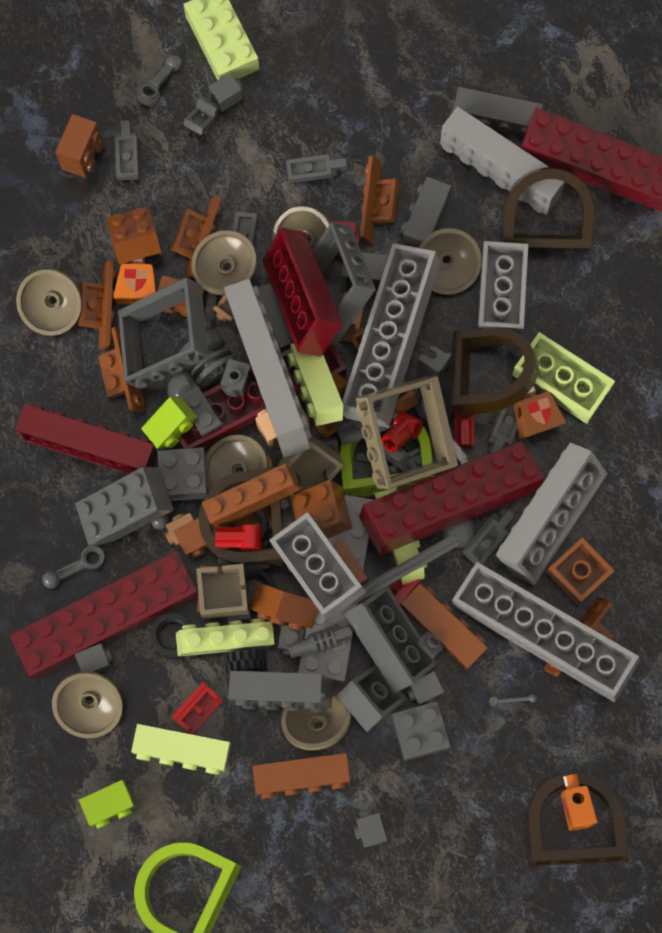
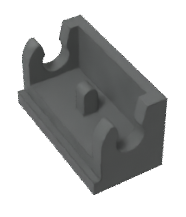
[417,346,452,381]

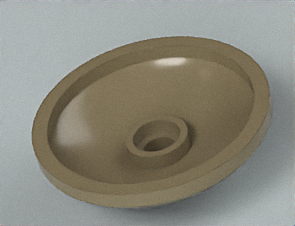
[272,206,330,251]
[418,228,482,295]
[191,230,257,295]
[16,269,82,336]
[206,435,269,490]
[52,671,123,738]
[281,690,351,750]

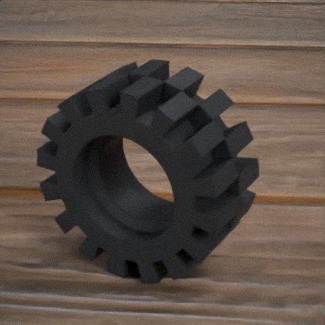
[224,649,267,675]

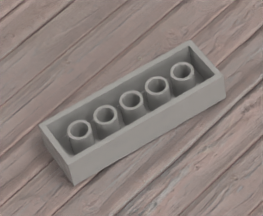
[440,106,565,215]
[496,442,607,585]

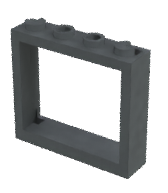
[313,222,375,346]
[118,277,209,388]

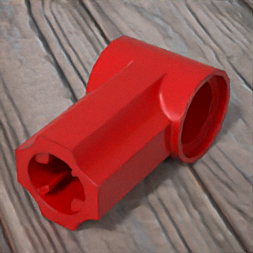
[381,411,423,453]
[453,411,475,449]
[215,525,262,551]

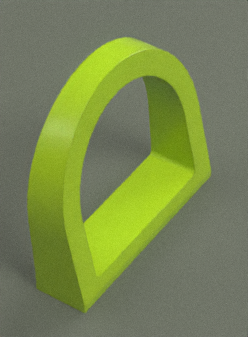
[340,411,435,498]
[134,843,242,933]

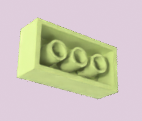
[184,0,259,80]
[512,332,615,424]

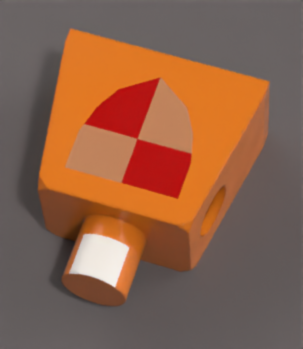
[114,257,157,305]
[561,774,597,832]

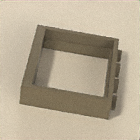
[356,376,458,489]

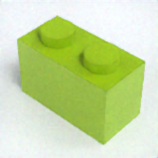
[141,397,197,449]
[79,780,136,829]

